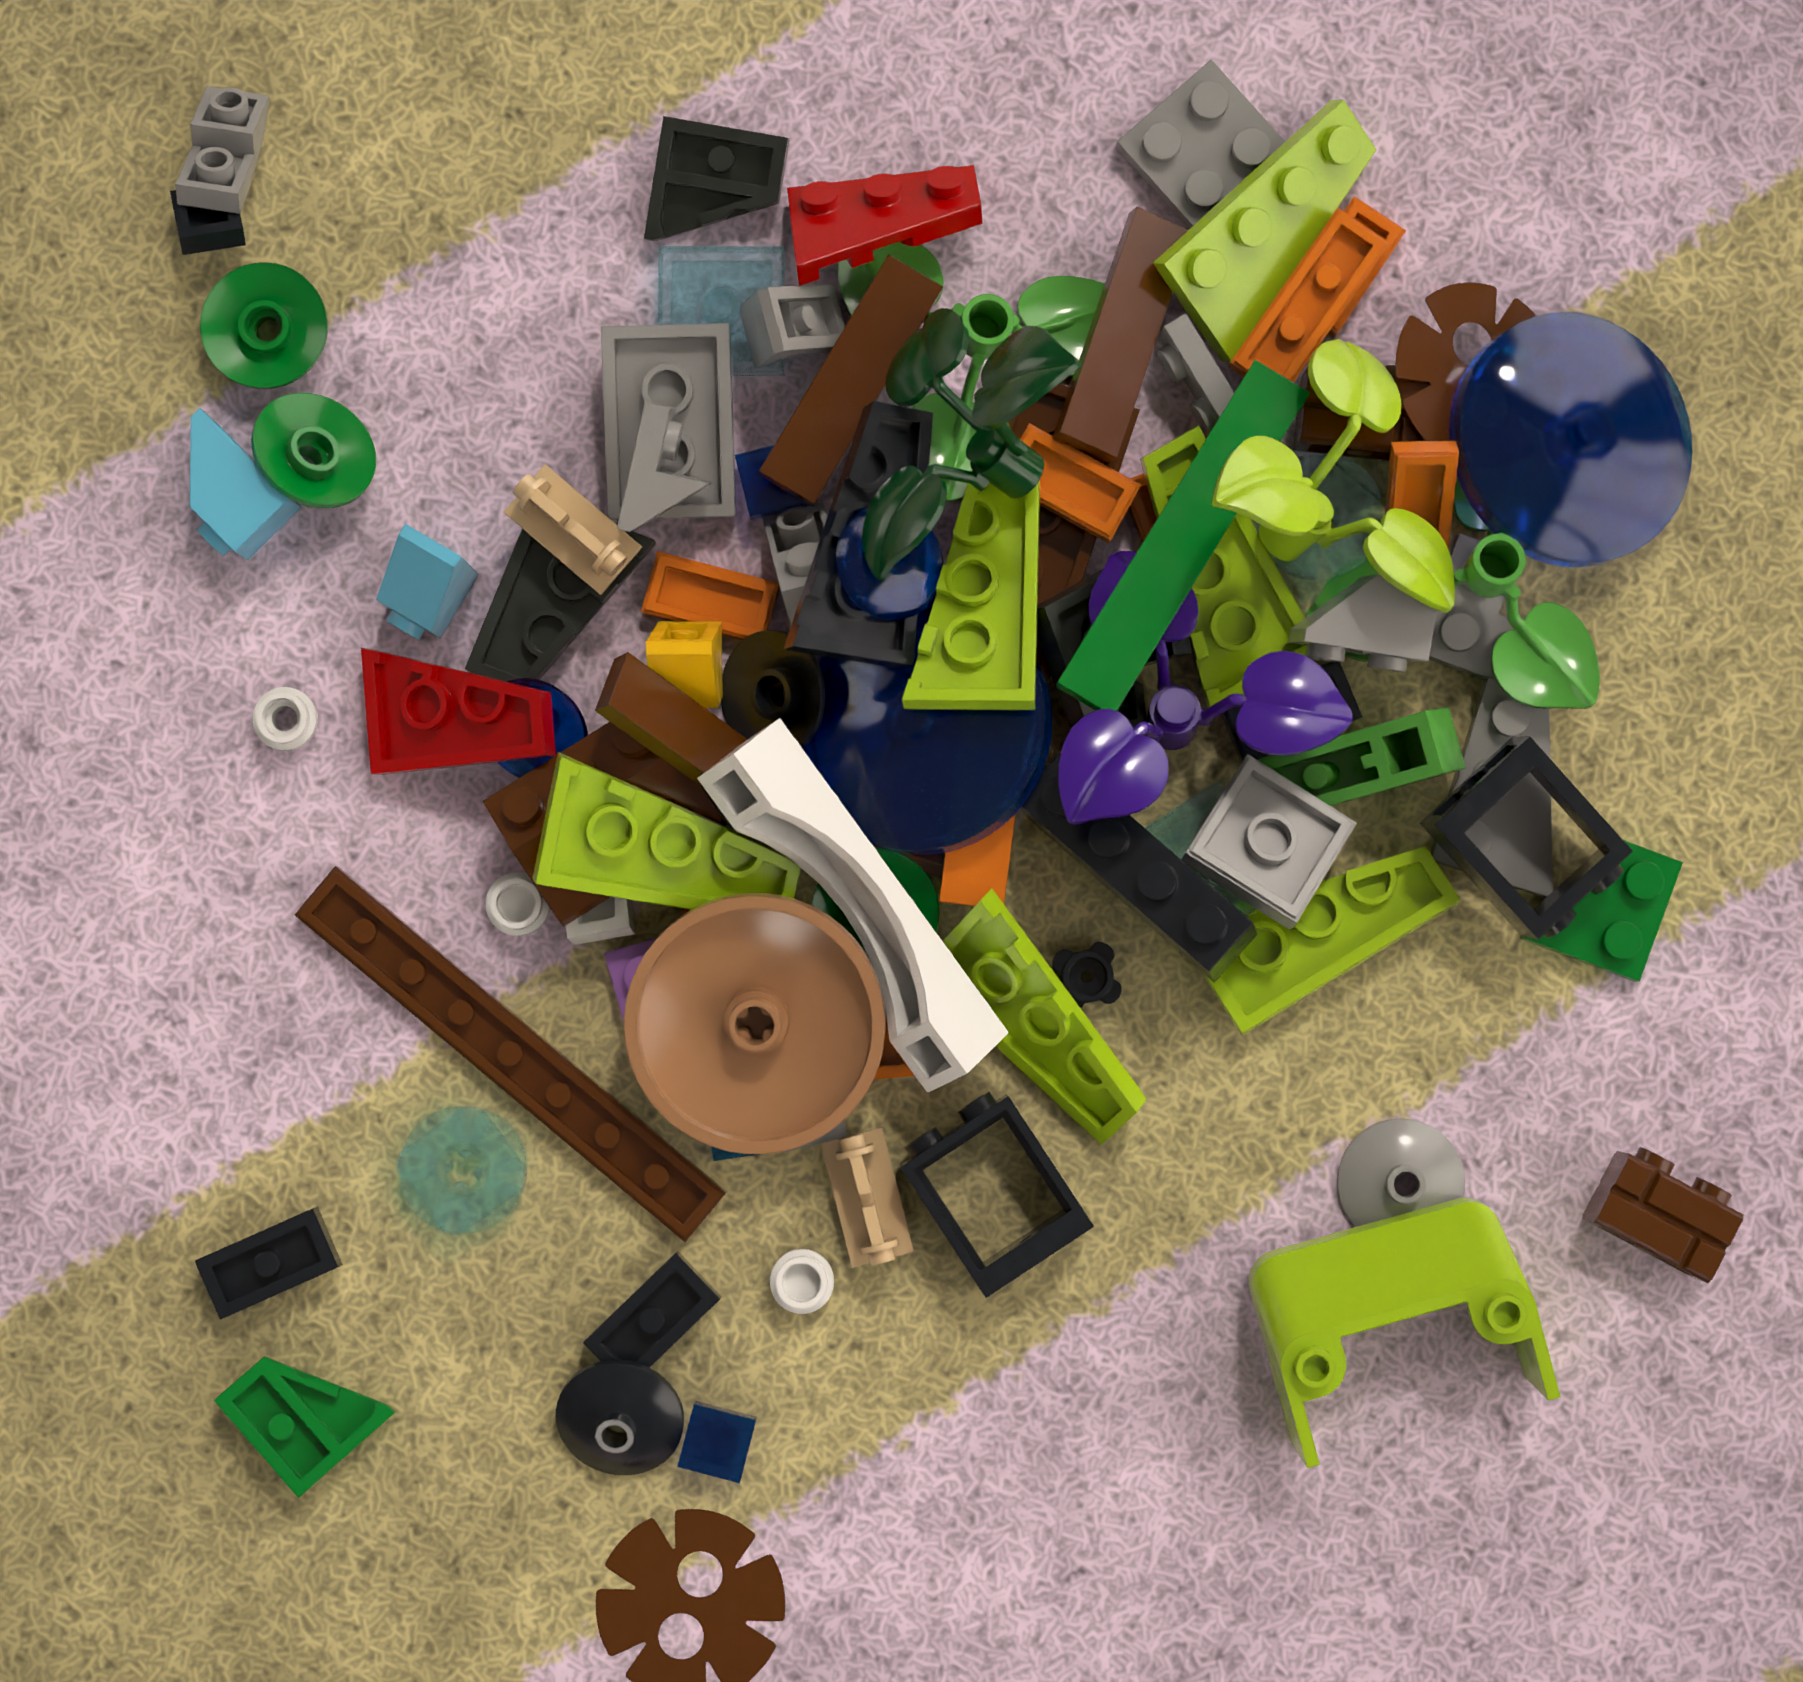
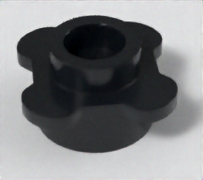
[1052,942,1122,1008]

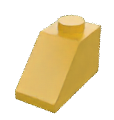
[645,621,723,710]

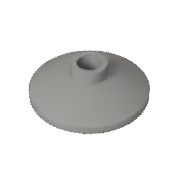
[1337,1119,1465,1227]

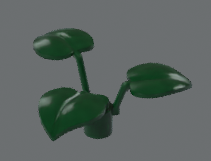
[862,308,1082,583]

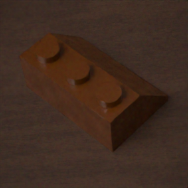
[483,722,727,927]

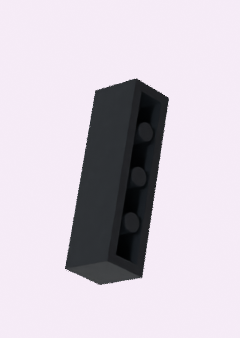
[1016,754,1257,982]

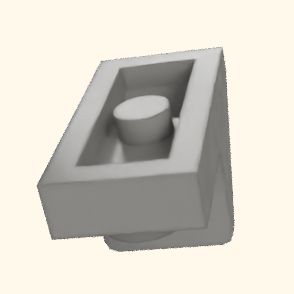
[739,284,845,367]
[617,401,711,532]

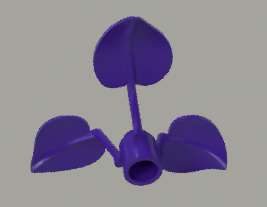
[1058,551,1353,825]

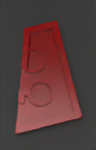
[787,165,983,286]
[361,648,556,775]

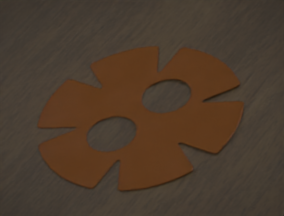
[1395,282,1562,469]
[596,1509,786,1682]

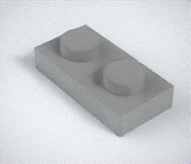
[1157,313,1234,436]

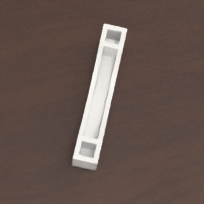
[697,718,1009,1093]

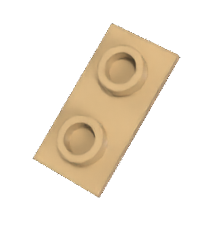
[503,464,642,595]
[821,1127,914,1268]

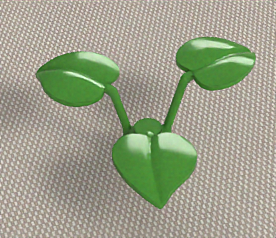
[837,242,1105,502]
[1305,430,1600,709]

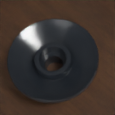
[721,630,826,749]
[555,1360,684,1475]

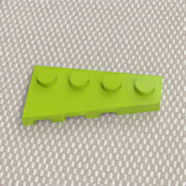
[1153,99,1376,362]
[1140,426,1307,708]
[902,470,1040,710]
[533,752,801,910]
[1200,846,1461,1036]
[943,888,1147,1145]

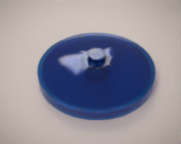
[1449,312,1693,568]
[803,597,1052,855]

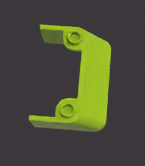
[1248,1198,1561,1468]

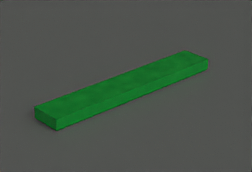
[1055,360,1310,711]

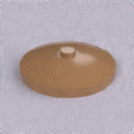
[624,893,886,1154]

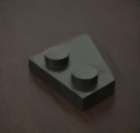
[644,116,790,241]

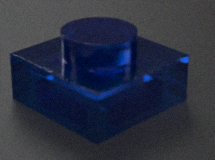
[735,445,811,520]
[677,1401,757,1483]

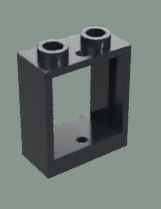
[1420,736,1633,940]
[900,1091,1094,1298]

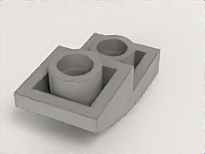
[175,86,269,214]

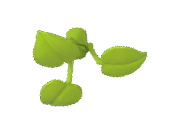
[1211,339,1455,613]

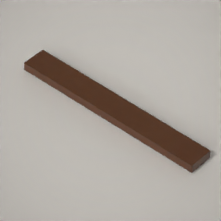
[294,866,727,1242]

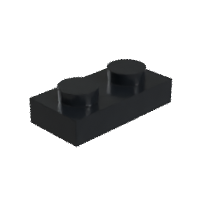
[195,1206,343,1320]
[583,1251,722,1368]

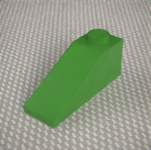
[1258,707,1466,806]

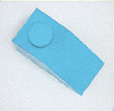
[190,408,302,560]
[376,524,479,640]

